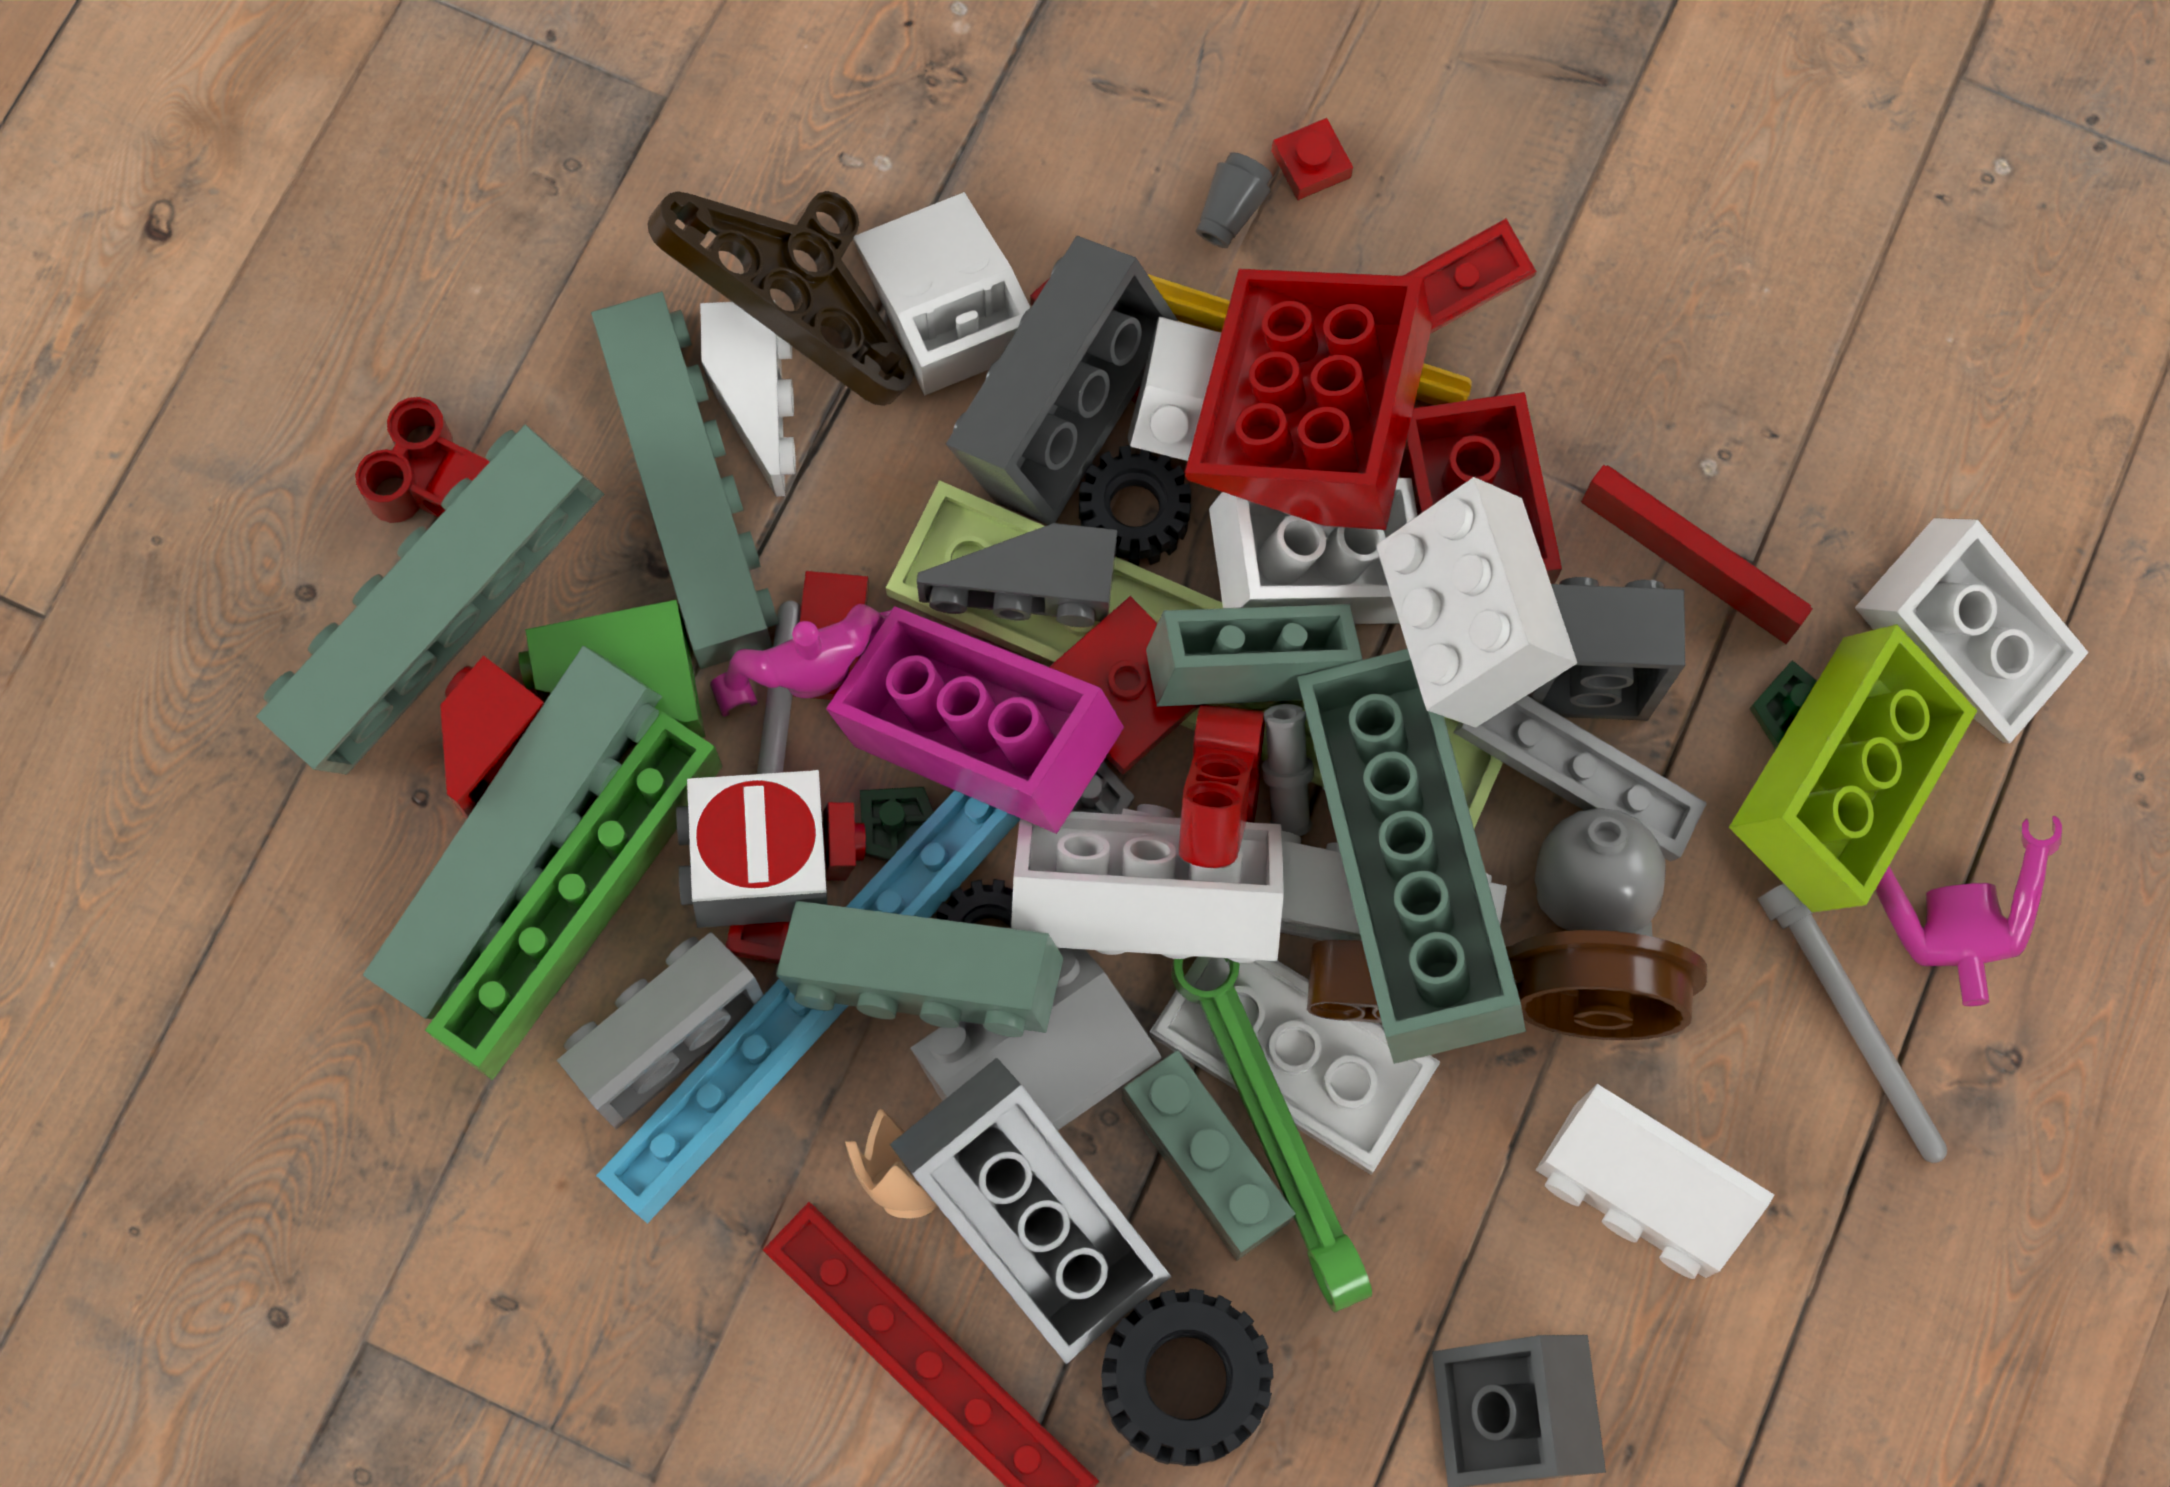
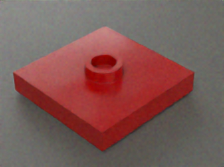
[1049,596,1200,775]

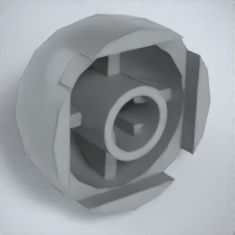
[1534,808,1666,933]

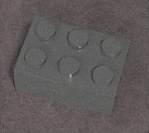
[1527,577,1685,721]

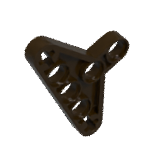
[647,191,914,406]

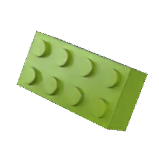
[1729,624,1978,913]

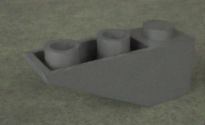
[917,523,1117,627]

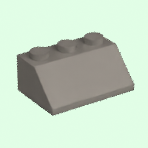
[557,932,763,1129]
[911,948,1162,1131]

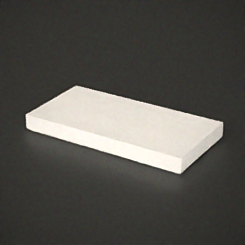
[1149,956,1440,1175]

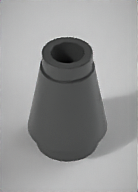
[1196,152,1272,248]

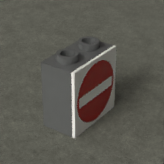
[676,770,828,928]

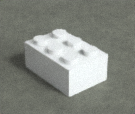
[1376,477,1577,728]
[1209,478,1417,624]

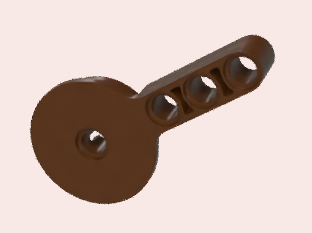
[1306,930,1707,1040]

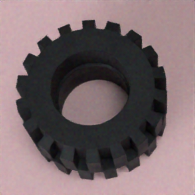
[1101,1289,1274,1467]

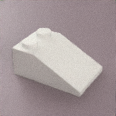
[1855,518,2089,743]

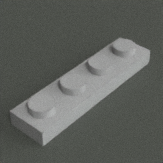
[1453,696,1707,862]

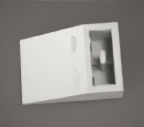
[853,192,1030,396]

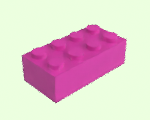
[826,606,1124,834]

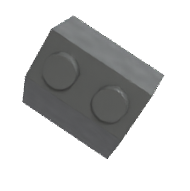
[1432,1335,1606,1487]

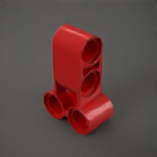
[355,397,489,523]
[1178,704,1265,868]

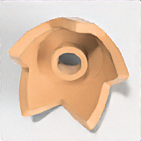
[845,1109,936,1218]

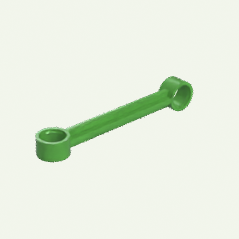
[1171,958,1373,1313]

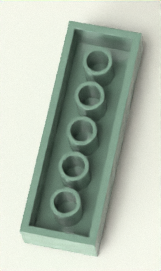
[256,424,605,775]
[1297,649,1526,1064]

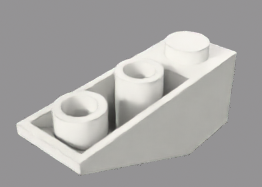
[700,300,796,497]

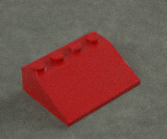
[1185,269,1432,530]

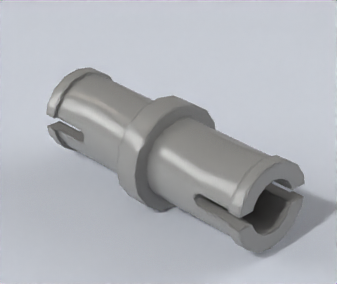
[1262,704,1314,836]

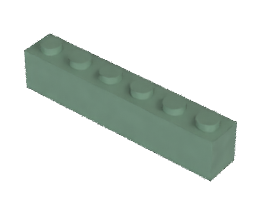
[591,291,779,669]
[363,646,662,1019]

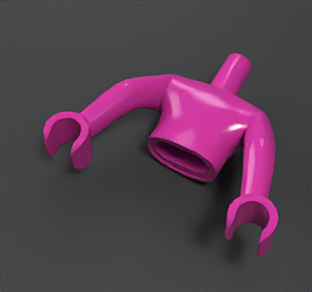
[710,604,892,717]
[1875,816,2062,1007]

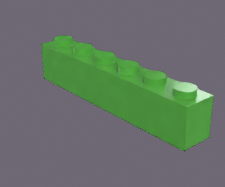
[425,711,723,1081]

